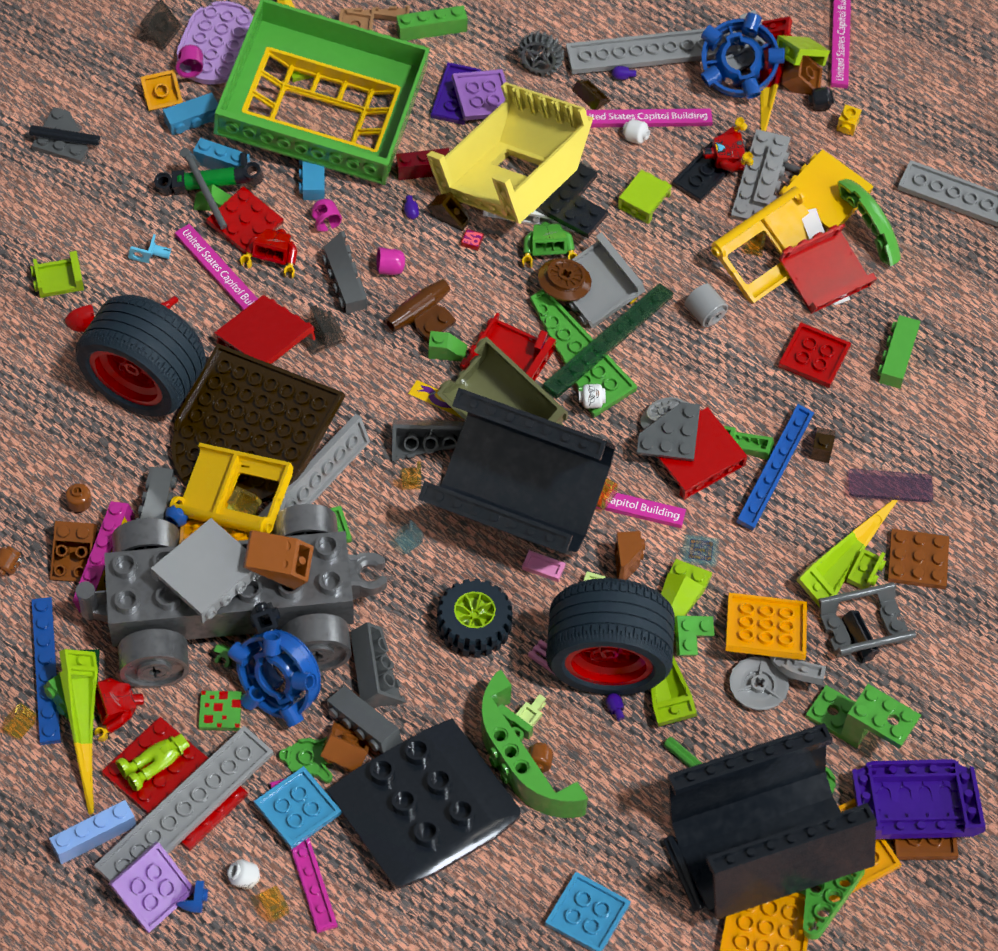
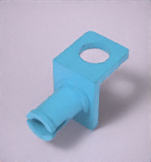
[128,234,172,263]

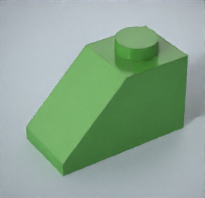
[428,331,467,362]

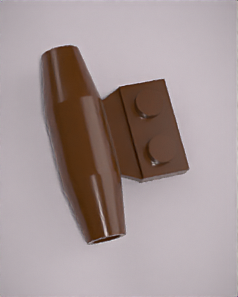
[386,279,456,343]

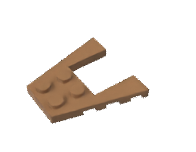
[339,5,410,30]

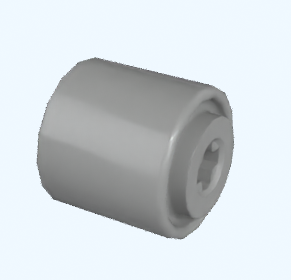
[684,283,728,327]

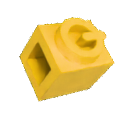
[836,104,862,136]

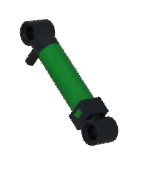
[154,152,264,196]

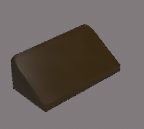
[572,79,611,110]

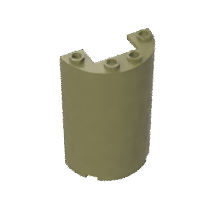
[437,337,568,425]

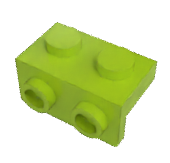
[846,548,886,589]

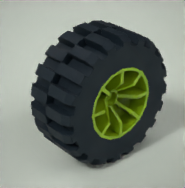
[437,579,513,657]

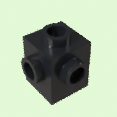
[250,602,281,634]

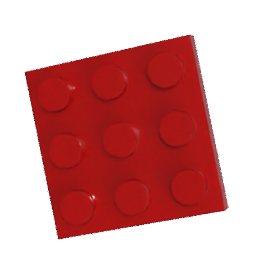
[206,186,284,255]
[778,322,851,388]

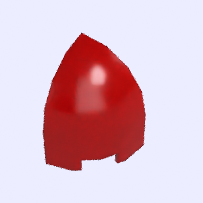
[65,304,94,332]

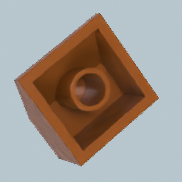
[782,56,823,95]
[614,531,645,580]
[320,722,369,772]

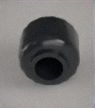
[808,87,834,111]

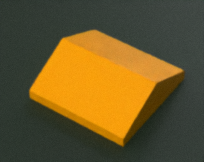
[140,70,183,111]

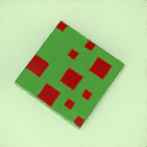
[199,691,242,731]

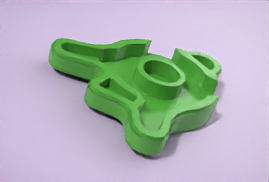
[279,737,333,784]

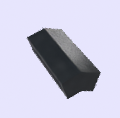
[842,610,880,663]

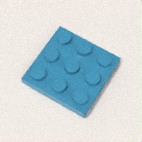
[254,766,341,850]
[545,872,631,951]

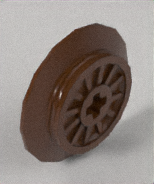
[537,258,592,301]

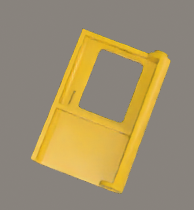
[711,186,809,303]
[170,443,293,533]

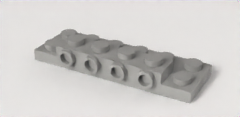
[731,129,791,221]

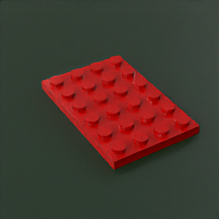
[101,717,248,851]

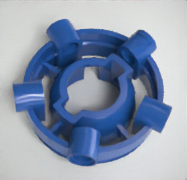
[700,13,785,99]
[228,629,321,727]

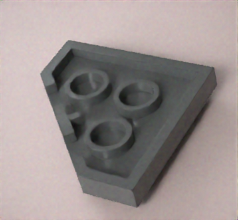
[32,107,89,165]
[636,402,700,461]

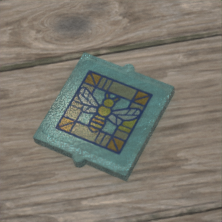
[682,534,720,568]

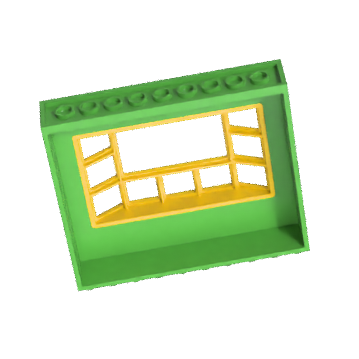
[214,0,430,185]

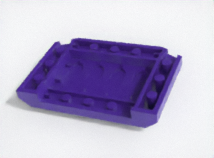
[851,759,986,839]

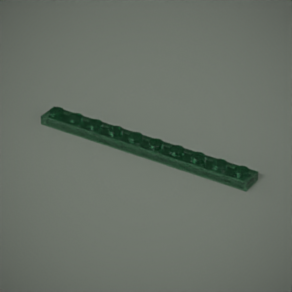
[542,283,674,399]

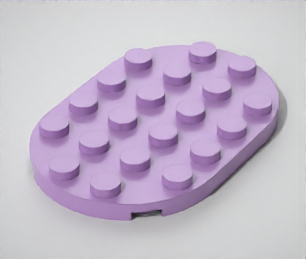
[177,1,253,85]

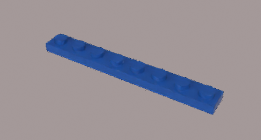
[736,404,814,531]
[32,597,61,745]

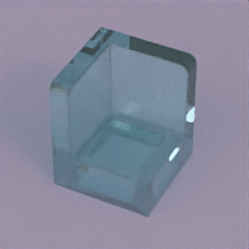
[394,520,424,554]

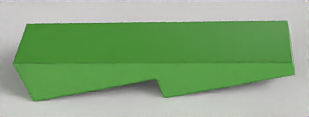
[724,426,775,460]

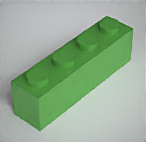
[396,5,468,41]
[877,315,921,389]

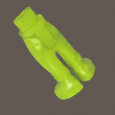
[116,734,190,791]

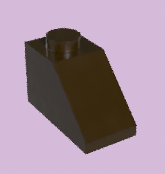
[428,192,472,231]
[810,427,835,463]

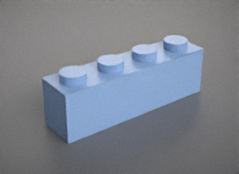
[49,800,136,864]

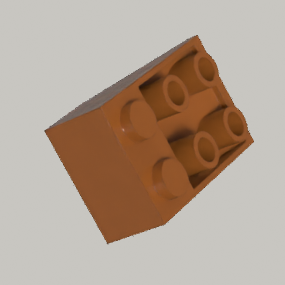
[50,521,98,582]
[243,530,314,589]

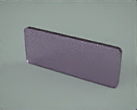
[848,469,933,503]

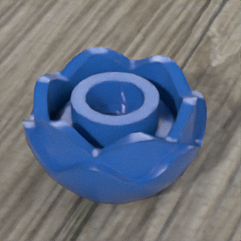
[165,505,188,527]

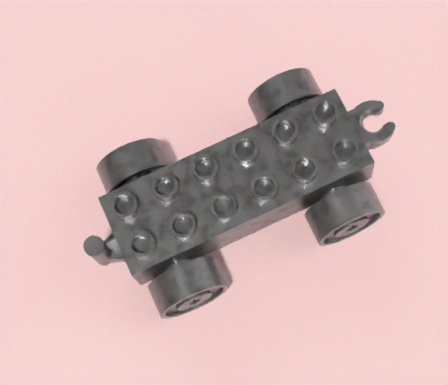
[76,504,387,688]

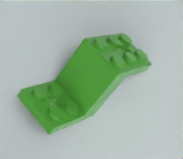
[805,684,921,749]

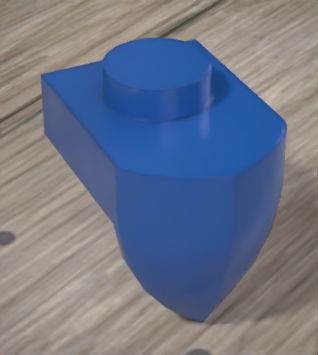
[177,881,208,913]

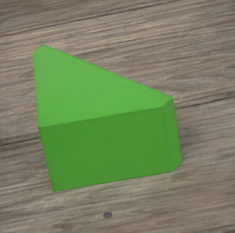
[194,184,232,211]

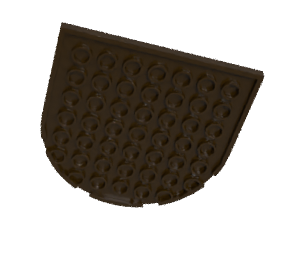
[171,343,346,508]

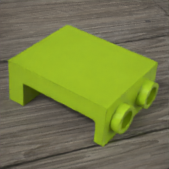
[776,35,830,66]
[618,169,672,224]
[30,251,84,298]

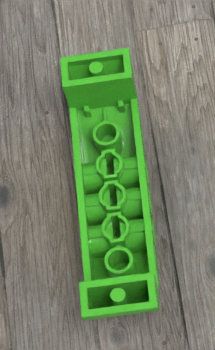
[481,670,588,818]

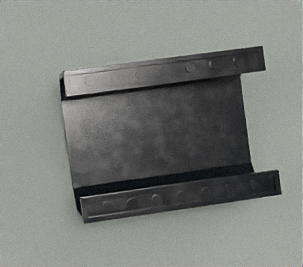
[418,388,616,556]
[667,723,876,919]

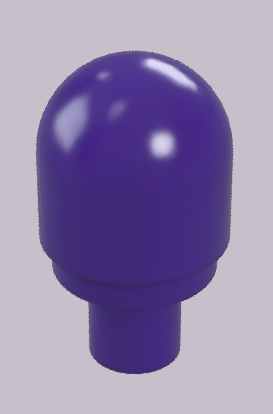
[612,66,636,80]
[404,195,419,220]
[606,693,625,721]

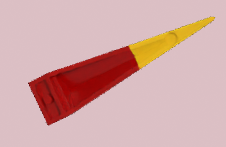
[760,16,792,131]

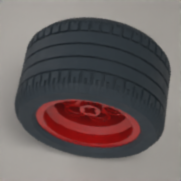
[75,295,206,417]
[546,578,675,695]

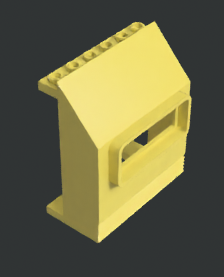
[427,82,593,224]

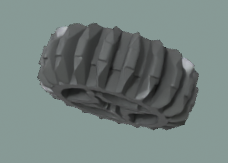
[518,30,564,77]

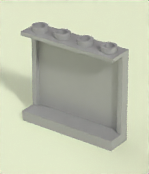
[569,232,645,329]
[151,518,261,623]

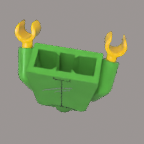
[522,221,577,268]

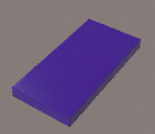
[430,62,481,125]

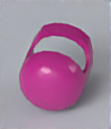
[176,45,203,78]
[311,199,342,232]
[376,247,405,275]

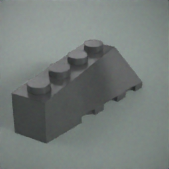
[321,231,367,314]
[392,419,465,461]
[136,467,177,521]
[350,622,406,707]
[327,686,402,754]

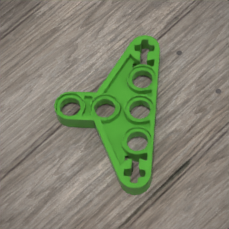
[799,869,865,940]

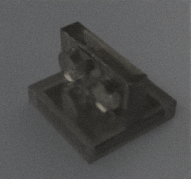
[137,0,182,50]
[304,305,346,355]

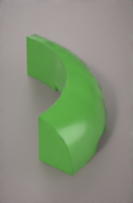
[838,179,901,266]

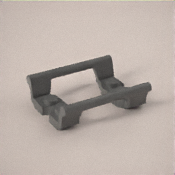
[819,582,916,658]

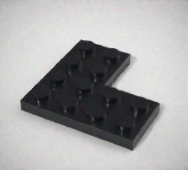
[536,163,608,238]

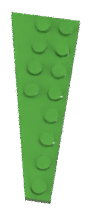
[530,289,638,418]

